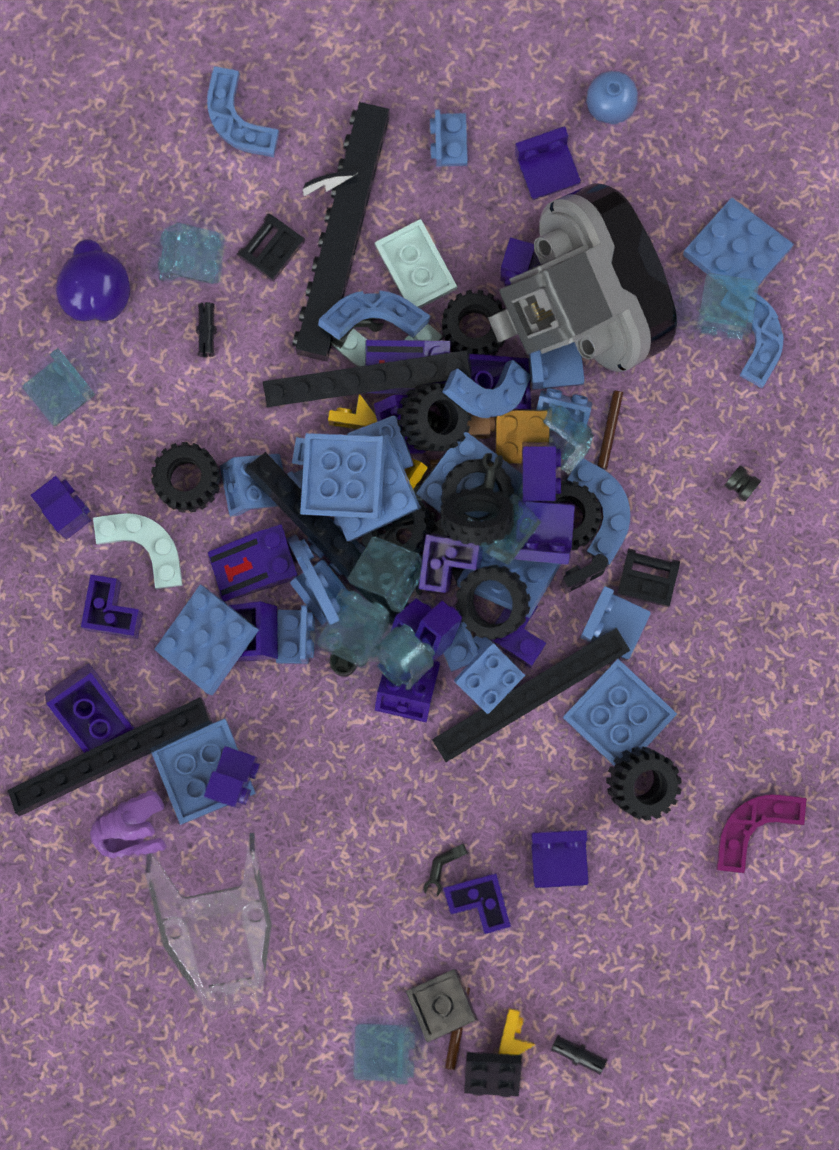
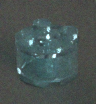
[371,624,435,690]

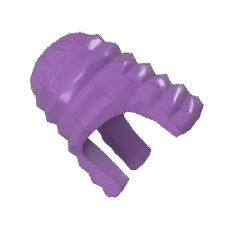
[90,790,167,858]

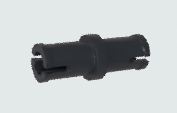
[196,302,217,358]
[550,1035,608,1075]

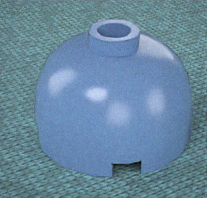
[586,71,638,124]

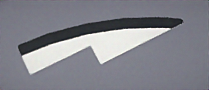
[303,171,358,196]

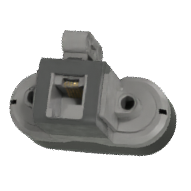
[488,183,677,372]

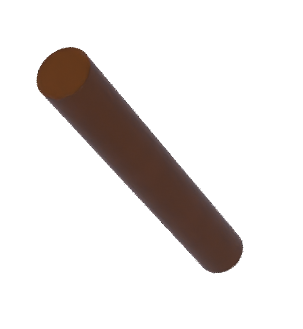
[597,390,623,470]
[445,987,470,1070]

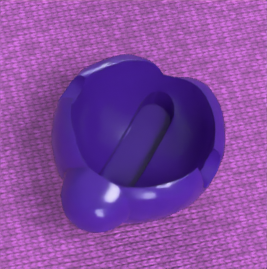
[56,239,130,322]

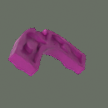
[716,795,807,873]

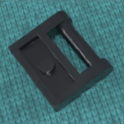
[236,213,305,282]
[617,548,680,608]
[561,554,608,594]

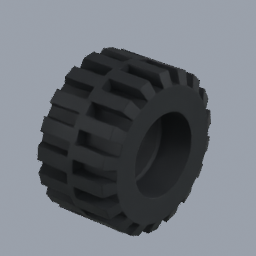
[442,290,505,356]
[397,383,471,451]
[151,442,221,513]
[541,480,601,551]
[606,747,682,820]

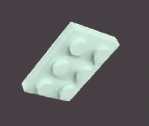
[374,219,457,308]

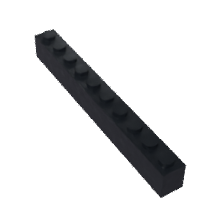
[292,102,390,362]

